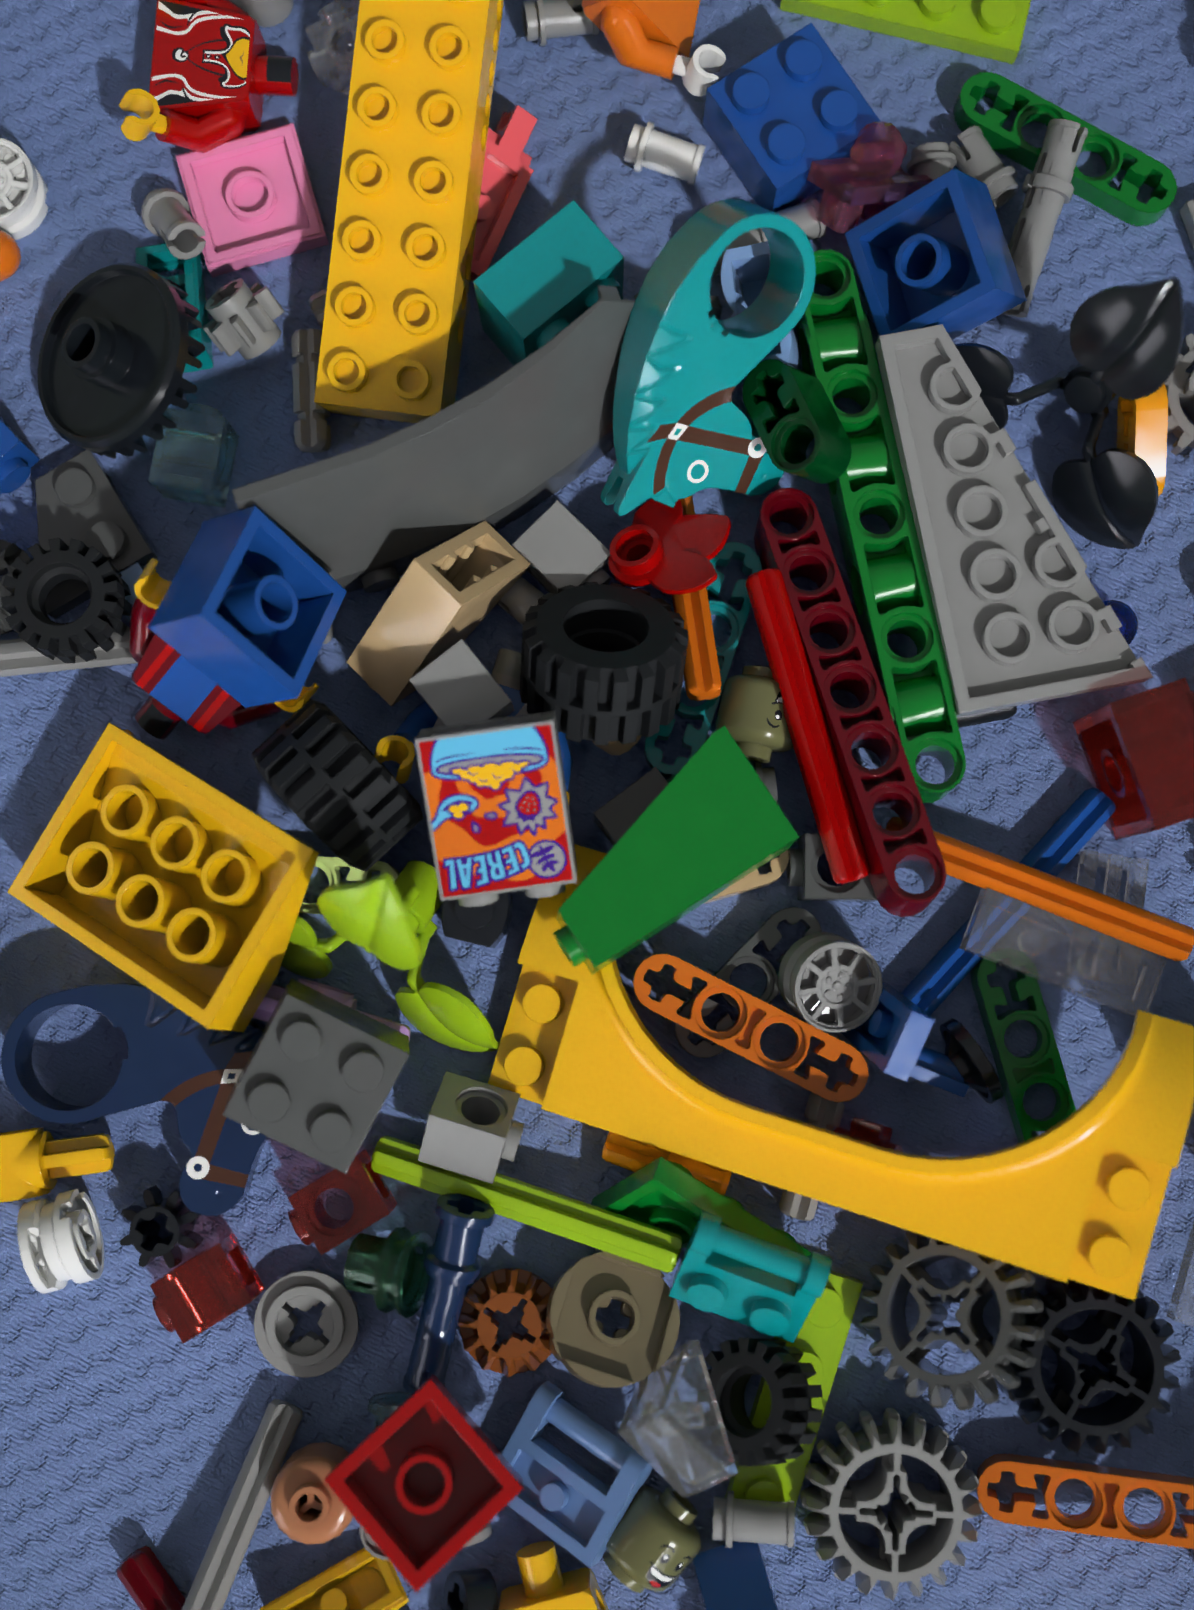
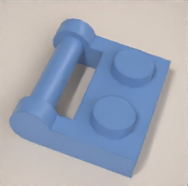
[502,1380,656,1568]

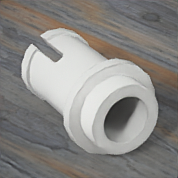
[624,121,706,185]

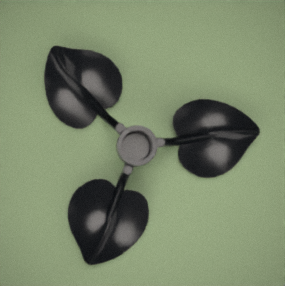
[955,277,1185,549]

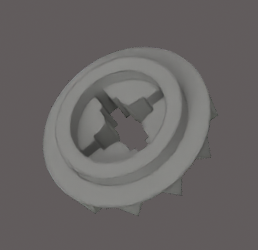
[254,1269,359,1377]

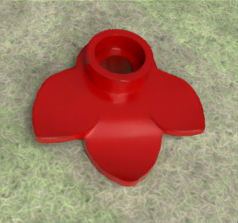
[608,499,731,595]

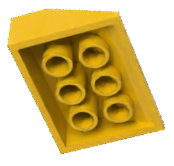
[7,722,319,1032]

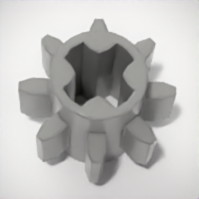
[203,279,284,360]

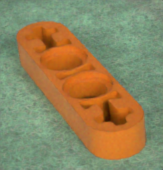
[632,953,869,1103]
[976,1453,1194,1549]

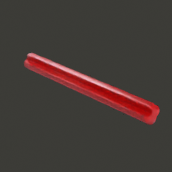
[746,568,870,884]

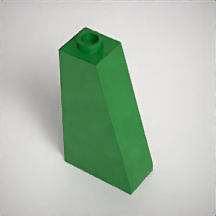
[553,725,799,975]

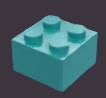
[473,199,624,366]

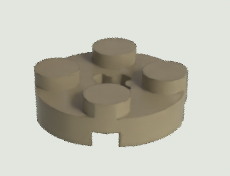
[546,1251,680,1388]

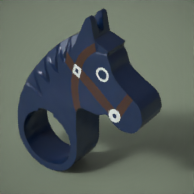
[1,984,269,1216]

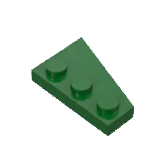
[591,1157,811,1257]

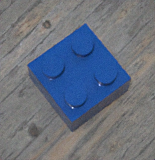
[703,23,882,212]
[844,168,1027,340]
[148,506,347,708]

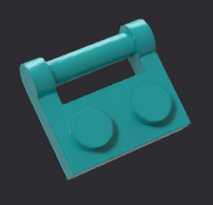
[669,1211,832,1343]

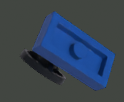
[841,981,1004,1104]

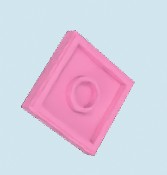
[176,123,329,277]

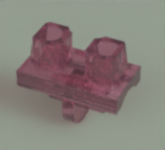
[807,121,933,233]

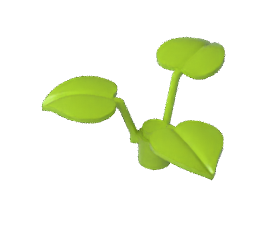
[281,860,500,1052]

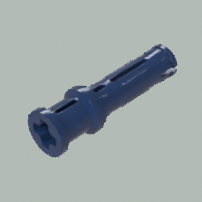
[402,1193,495,1394]

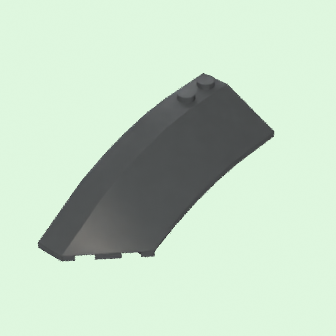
[232,285,722,593]

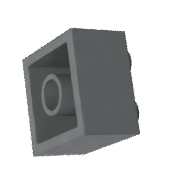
[223,978,410,1174]

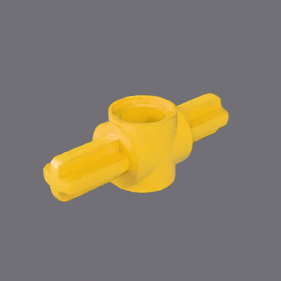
[0,1127,115,1203]

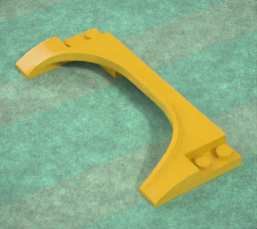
[488,844,1194,1300]

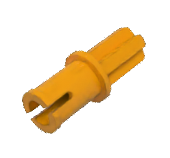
[602,1131,732,1195]

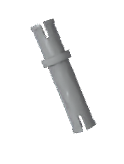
[1002,119,1088,318]

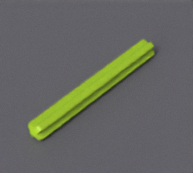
[371,1135,682,1273]

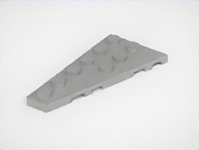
[875,324,1153,717]

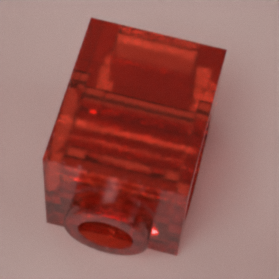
[288,1149,397,1255]
[150,1233,265,1343]

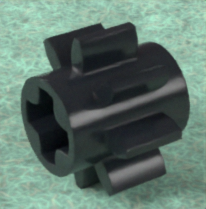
[120,1185,204,1269]

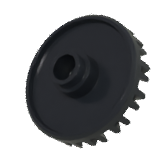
[37,263,205,459]

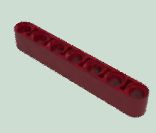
[754,488,947,917]

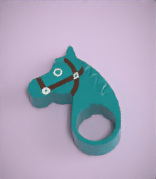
[601,199,816,516]

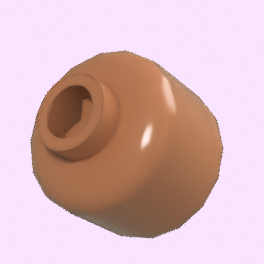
[270,1442,353,1545]

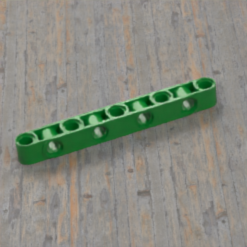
[796,250,966,803]

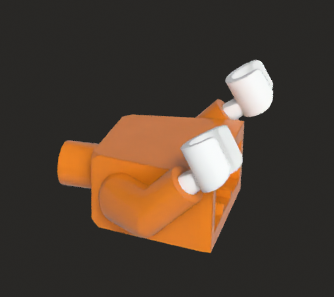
[581,0,726,97]

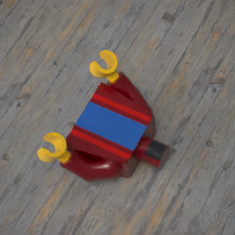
[129,558,319,739]

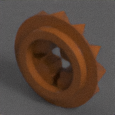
[458,1268,552,1378]

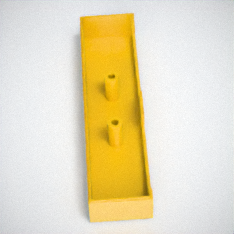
[314,0,504,423]

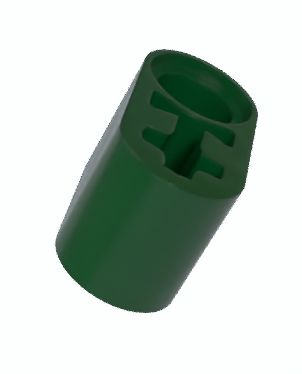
[742,359,851,484]

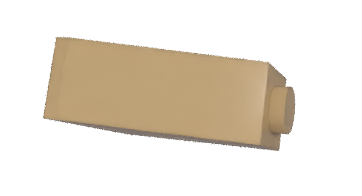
[346,520,530,706]

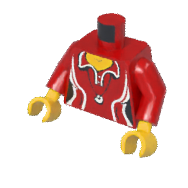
[119,0,298,153]

